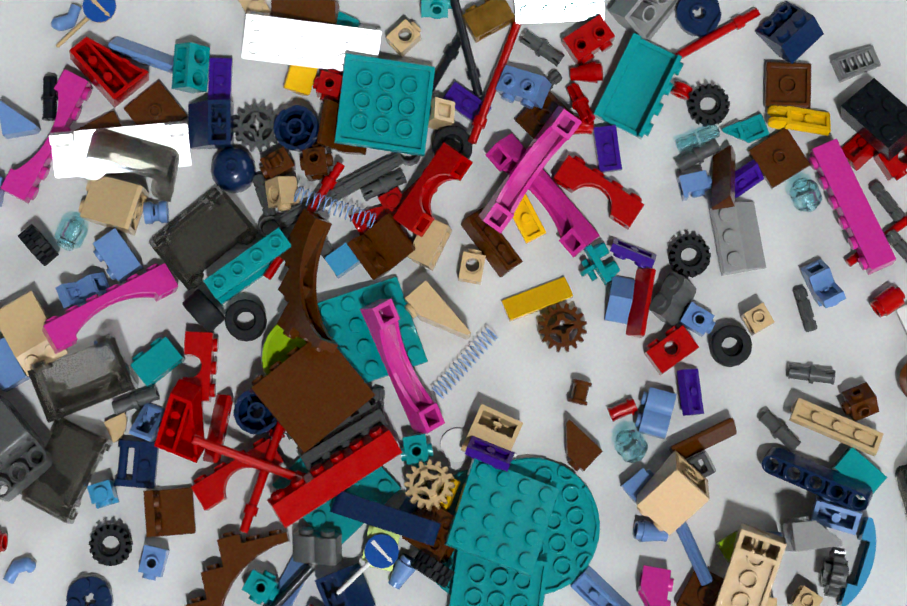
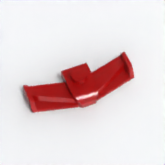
[349,176,438,235]

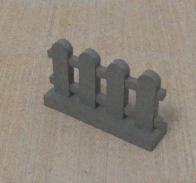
[285,402,388,472]

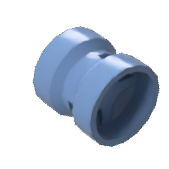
[143,200,169,224]

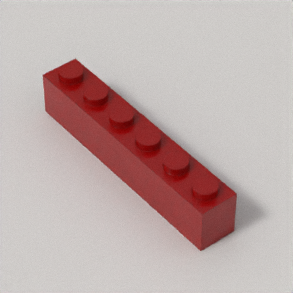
[267,425,402,528]

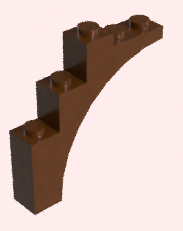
[277,209,338,353]
[184,529,290,606]

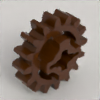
[538,303,587,353]

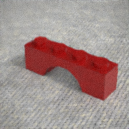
[393,143,473,237]
[553,155,645,230]
[191,437,285,511]

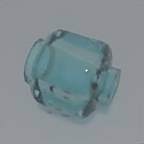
[789,178,822,212]
[54,216,88,251]
[614,429,648,463]

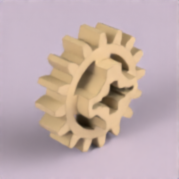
[404,460,455,511]

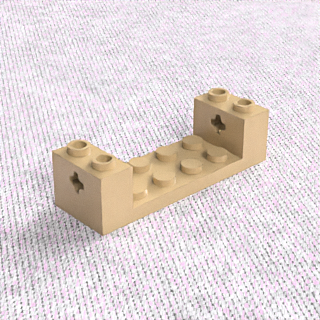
[715,523,787,606]

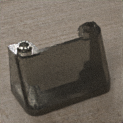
[80,128,180,202]
[149,185,259,291]
[27,334,138,423]
[20,417,113,524]

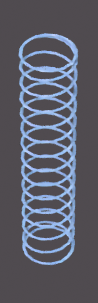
[294,186,376,228]
[432,328,498,399]

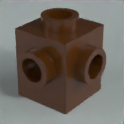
[300,144,334,181]
[841,382,879,422]

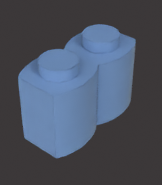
[635,387,677,439]

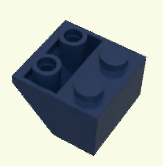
[755,1,824,64]
[188,99,234,149]
[314,563,376,606]

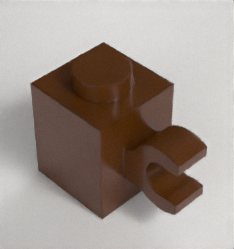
[259,146,296,179]

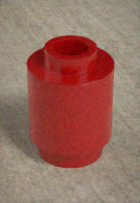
[870,286,906,318]

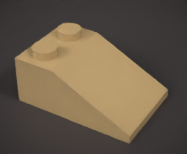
[405,280,471,339]
[0,290,68,376]

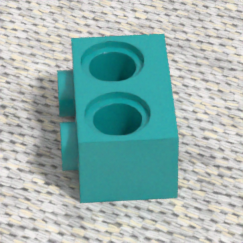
[172,42,210,94]

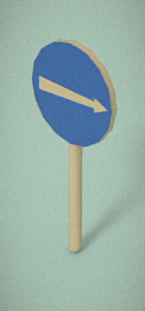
[56,0,116,48]

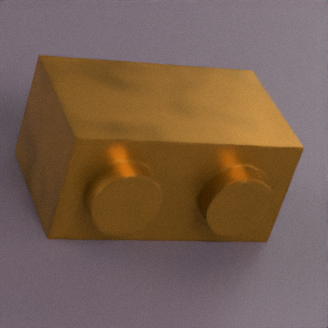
[463,0,515,43]

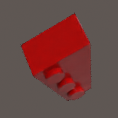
[69,37,149,108]
[154,379,205,463]

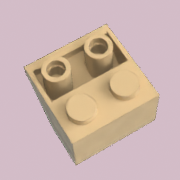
[461,404,523,452]

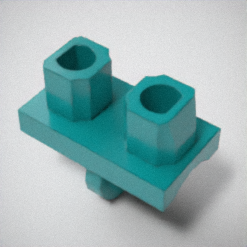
[580,242,620,285]

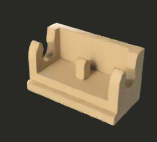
[407,219,452,271]

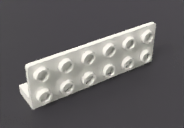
[241,11,381,71]
[49,121,191,178]

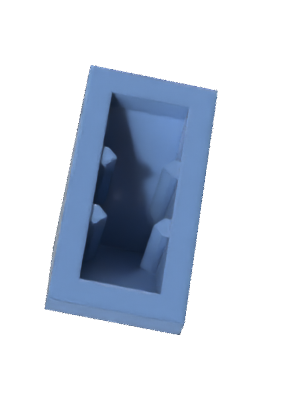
[0,101,41,139]
[604,276,635,324]
[129,403,165,443]

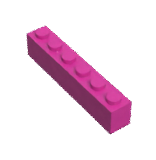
[808,138,896,275]

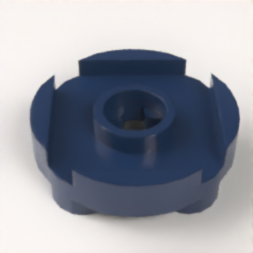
[676,0,721,37]
[66,576,114,606]

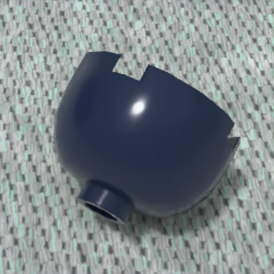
[273,105,320,152]
[211,147,256,193]
[233,390,277,435]

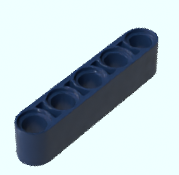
[762,447,873,511]
[330,491,441,546]

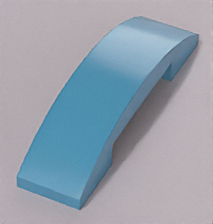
[837,517,876,606]

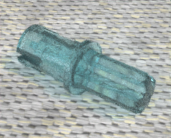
[675,125,720,153]

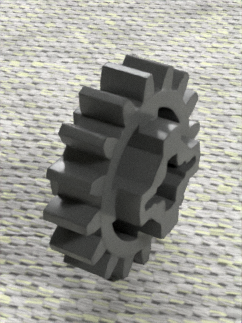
[233,103,278,153]
[820,547,849,598]

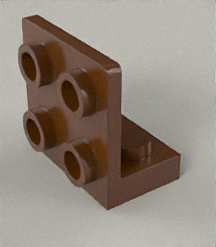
[317,99,367,155]
[347,213,415,280]
[143,488,196,537]
[402,499,455,565]

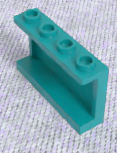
[594,33,684,140]
[203,227,291,305]

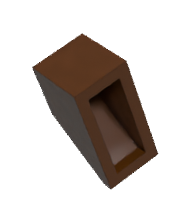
[565,419,603,472]

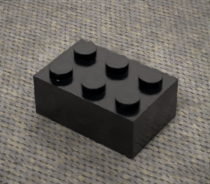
[841,78,907,161]

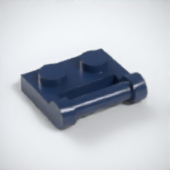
[114,440,159,489]

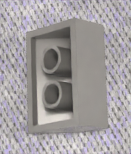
[608,0,680,42]
[709,202,766,276]
[781,517,843,551]

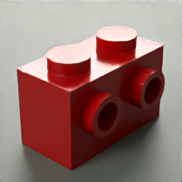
[562,14,615,65]

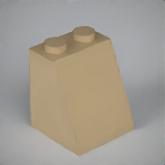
[79,173,149,236]
[636,451,710,535]

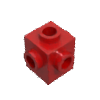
[313,69,342,103]

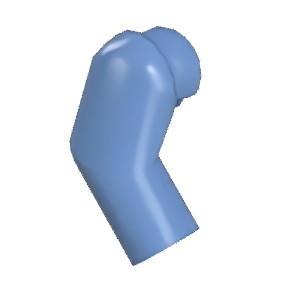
[51,4,81,31]
[3,557,36,584]

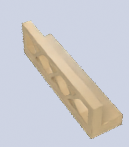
[789,398,884,456]

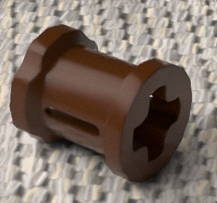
[568,379,592,406]

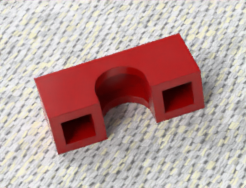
[182,331,219,402]

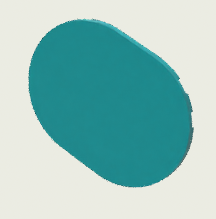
[419,458,600,595]

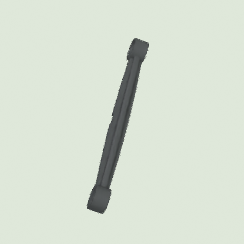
[258,153,421,238]

